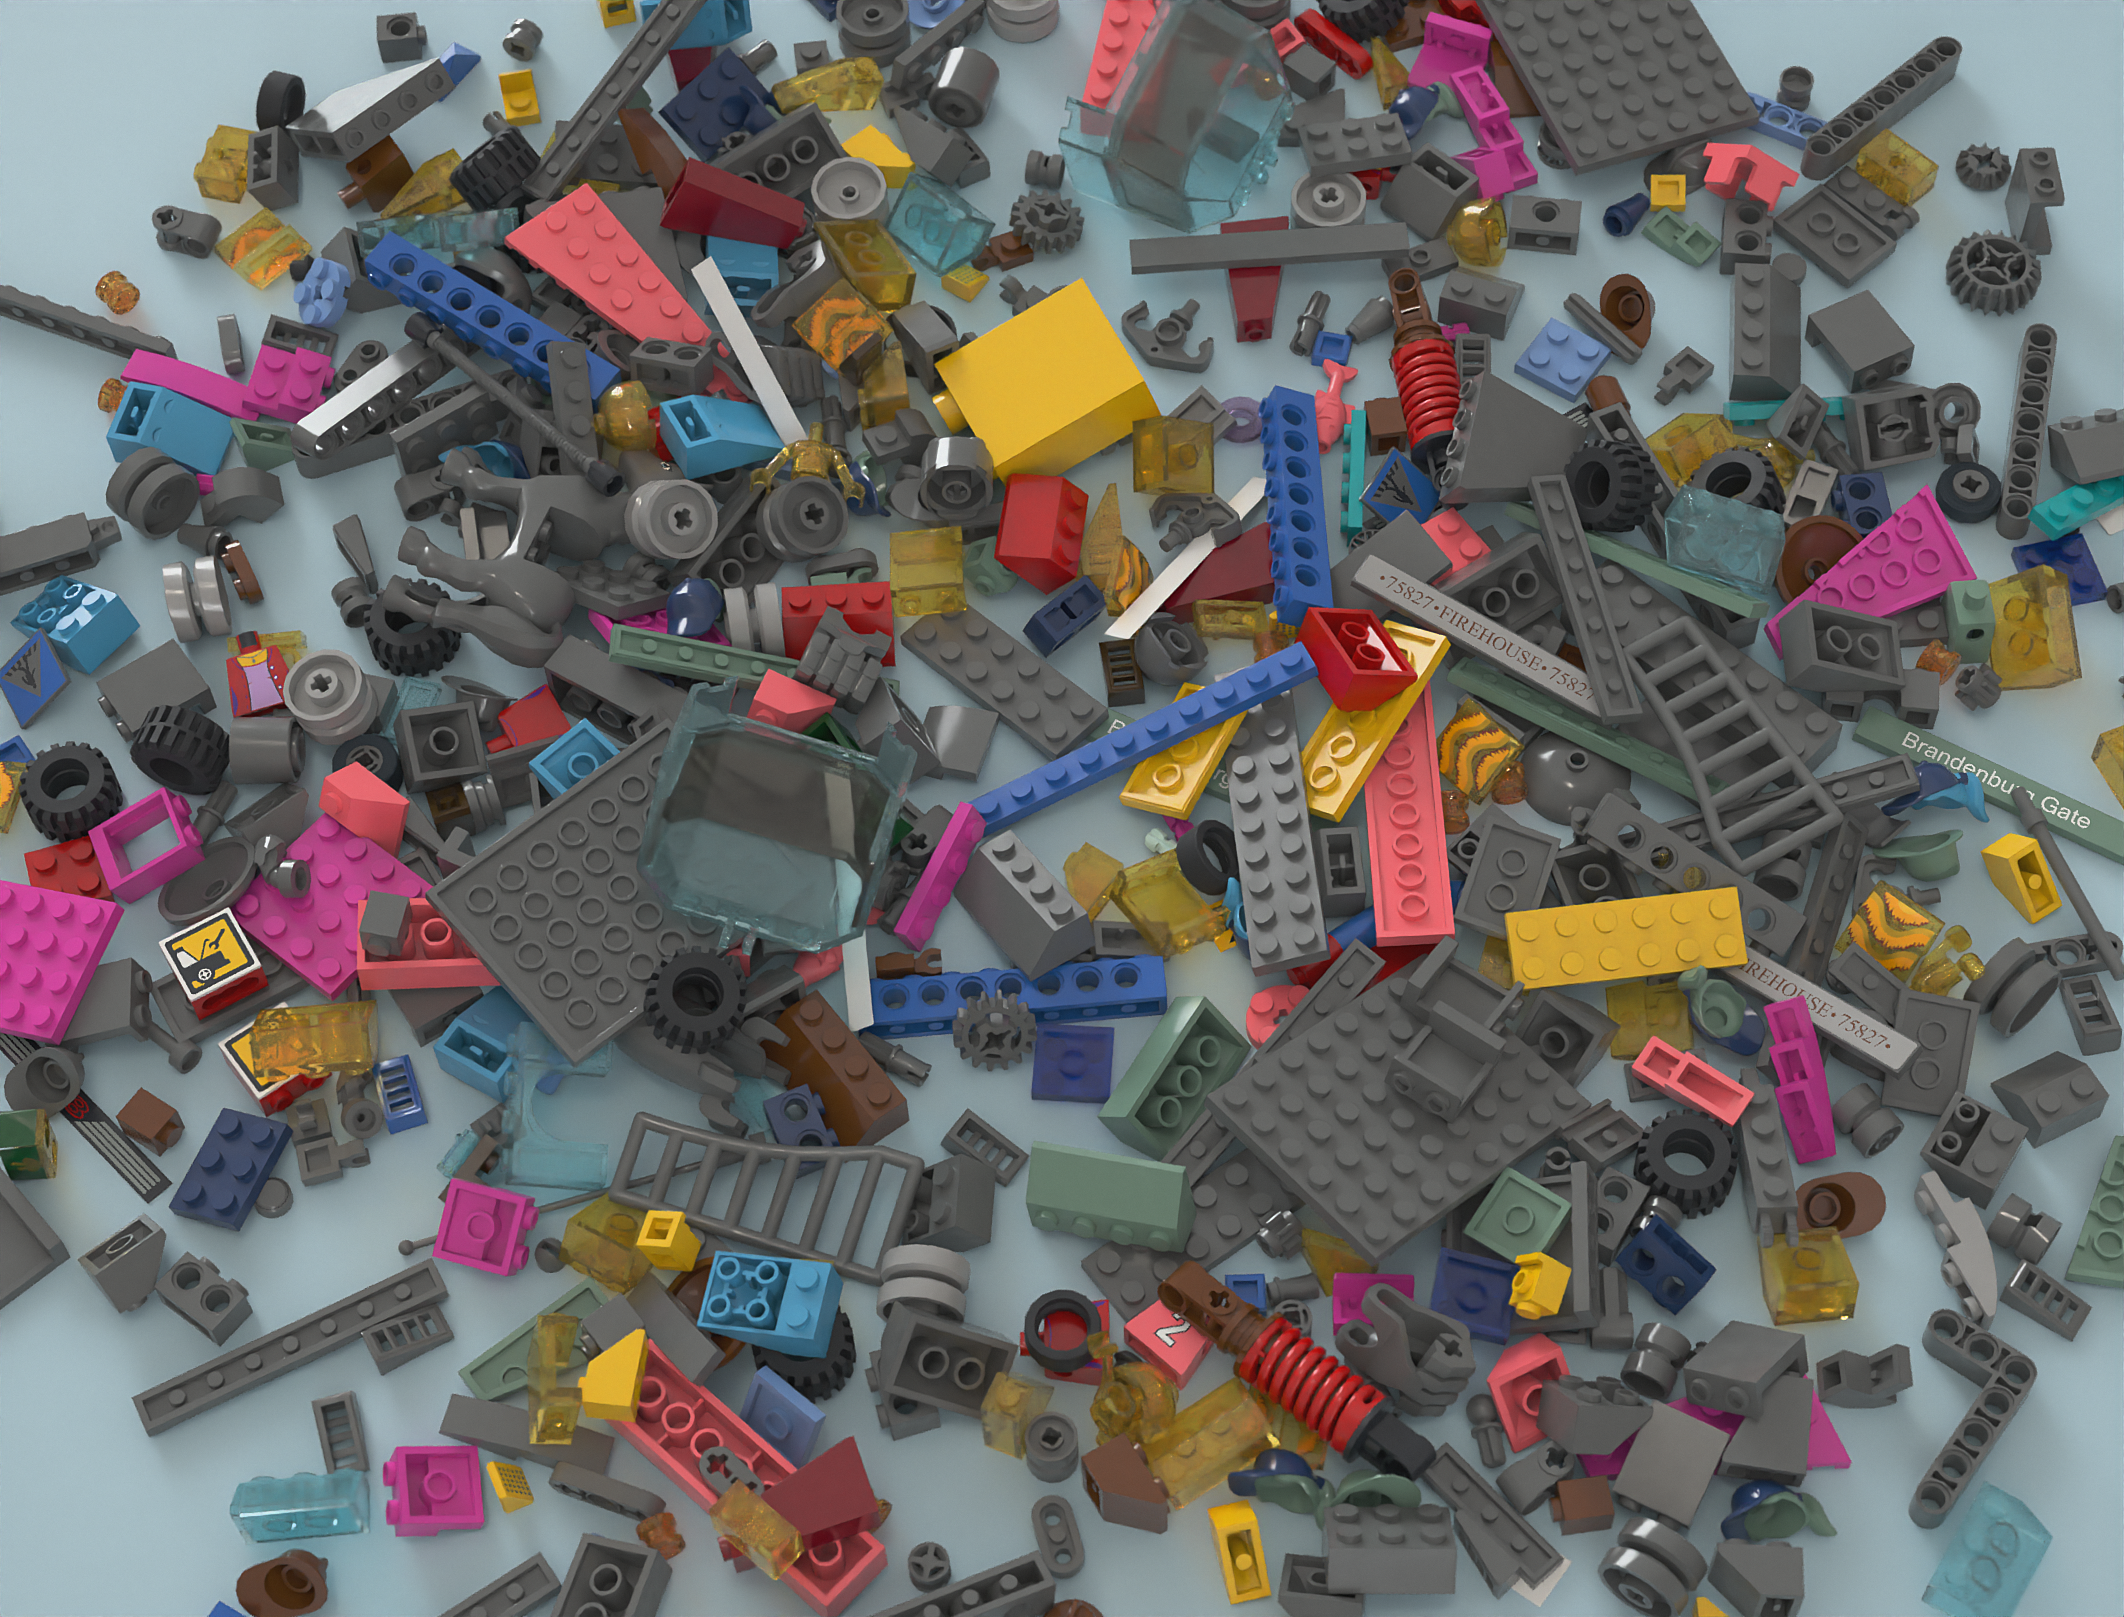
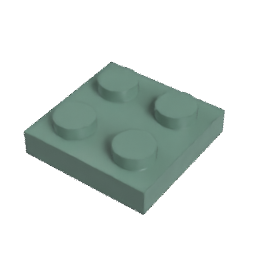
[1463,1166,1572,1269]

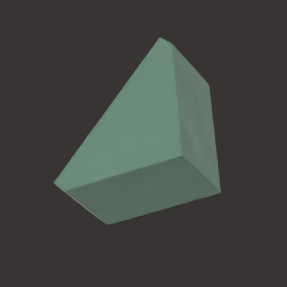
[230,417,295,471]

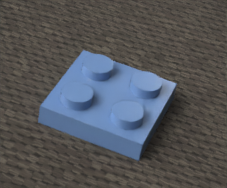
[1514,317,1612,403]
[739,1366,826,1469]

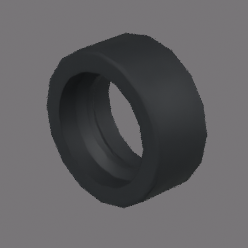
[256,70,306,137]
[1176,820,1241,896]
[1024,1290,1102,1372]

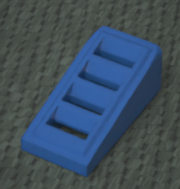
[371,1054,428,1135]

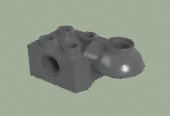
[1842,383,1981,471]

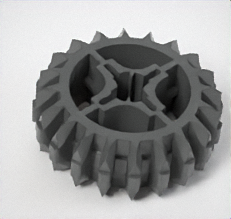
[1945,229,2042,317]

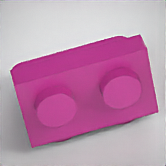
[1407,12,1493,99]

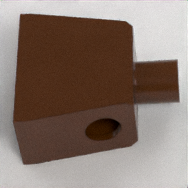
[337,135,423,213]

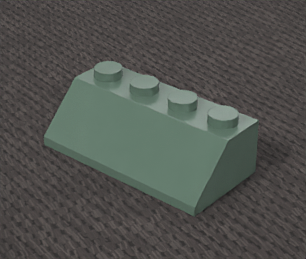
[1097,996,1252,1162]
[1026,1141,1197,1253]

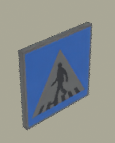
[1359,447,1439,525]
[0,627,72,730]

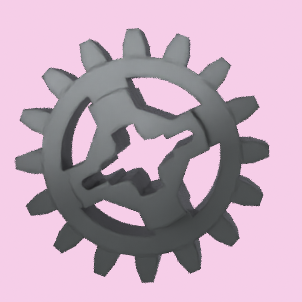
[1009,189,1084,254]
[952,990,1037,1071]

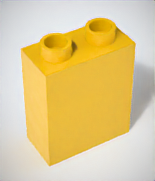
[931,278,1161,487]

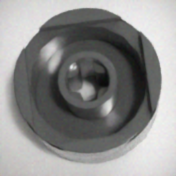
[920,436,993,520]

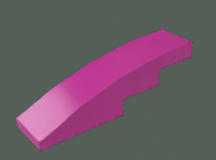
[1450,65,1538,193]
[120,349,261,422]
[1763,995,1836,1164]

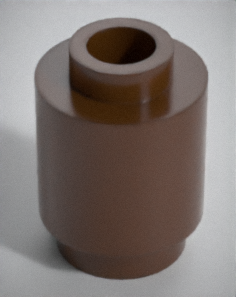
[1585,375,1631,417]

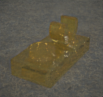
[1191,599,1270,640]
[227,630,307,664]

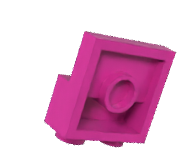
[242,344,336,424]
[432,1178,539,1276]
[383,1446,484,1537]

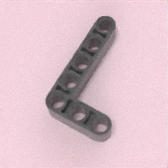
[1908,1309,2037,1529]

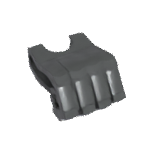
[751,240,861,350]
[705,331,825,408]
[791,606,892,715]
[1335,1283,1476,1417]

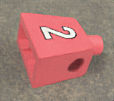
[1124,1299,1214,1390]

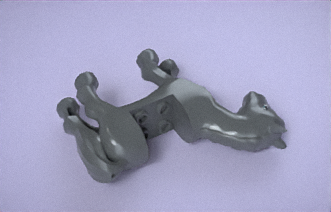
[382,446,713,668]

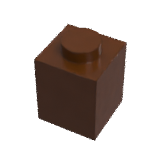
[1364,397,1407,456]
[116,1087,185,1157]
[1549,1475,1615,1536]

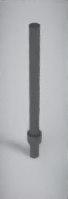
[2010,787,2124,981]

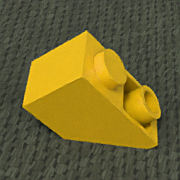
[841,125,916,189]

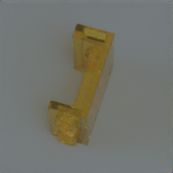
[890,526,967,617]
[1109,848,1230,960]
[527,1313,582,1444]

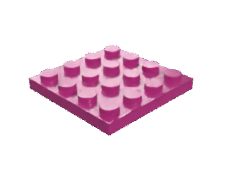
[230,812,433,1002]
[0,880,125,1045]

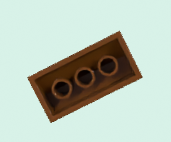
[759,989,909,1164]

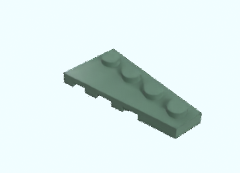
[2064,1135,2124,1289]
[458,1276,609,1402]

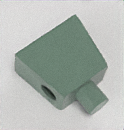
[1940,580,1996,665]

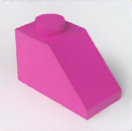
[1450,147,1514,204]

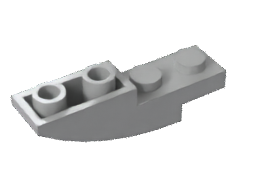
[1914,1170,1997,1331]

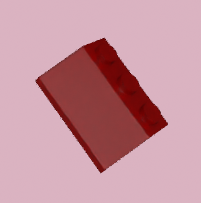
[994,473,1089,595]
[781,581,896,667]
[1294,607,1418,712]

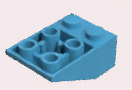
[639,0,753,50]
[704,235,779,318]
[106,381,234,476]
[660,394,787,480]
[10,575,141,675]
[433,985,551,1104]
[697,1251,844,1358]

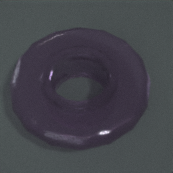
[1221,396,1262,443]

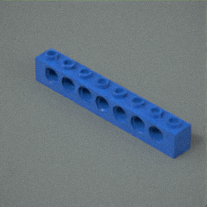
[364,231,622,417]
[1258,385,1333,628]
[858,954,1167,1040]

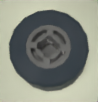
[332,734,403,792]

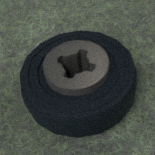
[1935,462,2002,523]

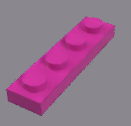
[893,801,987,952]

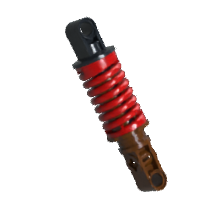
[1388,268,1469,511]
[1157,1261,1437,1483]

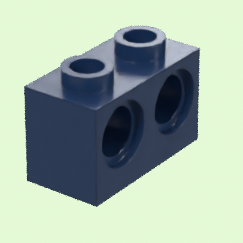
[1830,472,1893,539]
[1022,574,1109,658]
[763,1084,840,1179]
[1615,1214,1717,1316]

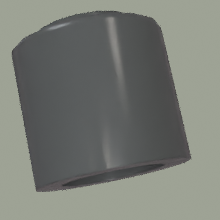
[928,47,1000,128]
[229,716,306,784]

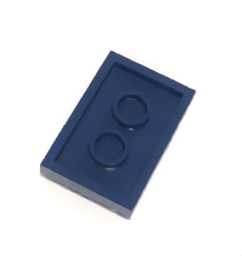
[658,47,769,162]
[168,1107,294,1232]

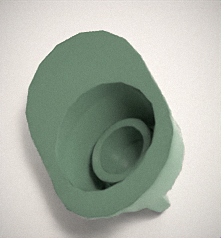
[1873,830,1963,882]
[1330,1469,1421,1507]

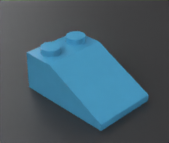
[529,718,620,799]

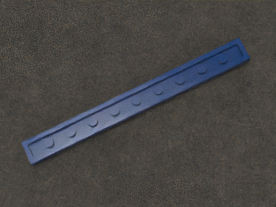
[968,641,1319,838]

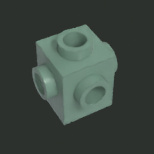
[958,536,1018,597]

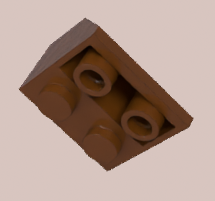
[1081,1433,1170,1534]

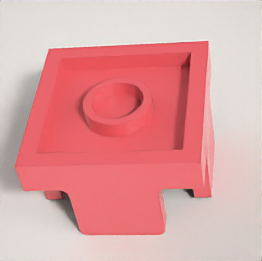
[1703,143,1799,211]

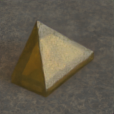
[1370,37,1410,111]
[1301,1228,1380,1297]

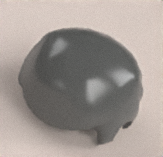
[432,247,532,328]

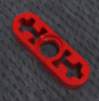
[1294,8,1373,79]

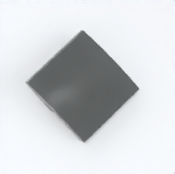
[923,706,999,781]

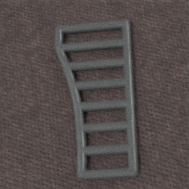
[1622,615,1844,877]
[608,1112,925,1287]

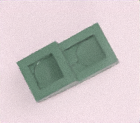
[1641,206,1722,267]

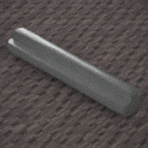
[1563,293,1642,365]

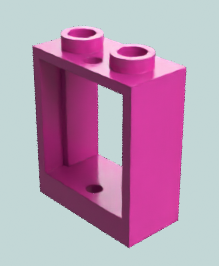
[88,787,205,904]

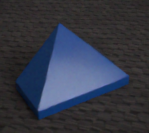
[438,42,481,102]

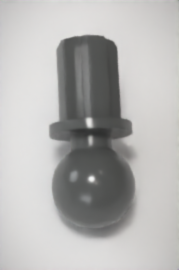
[1466,1394,1506,1469]

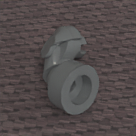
[254,834,311,898]
[336,1065,383,1139]

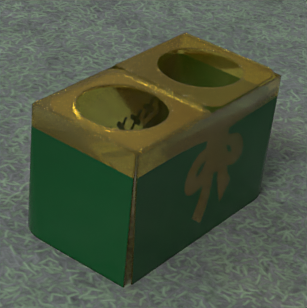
[0,1109,58,1181]

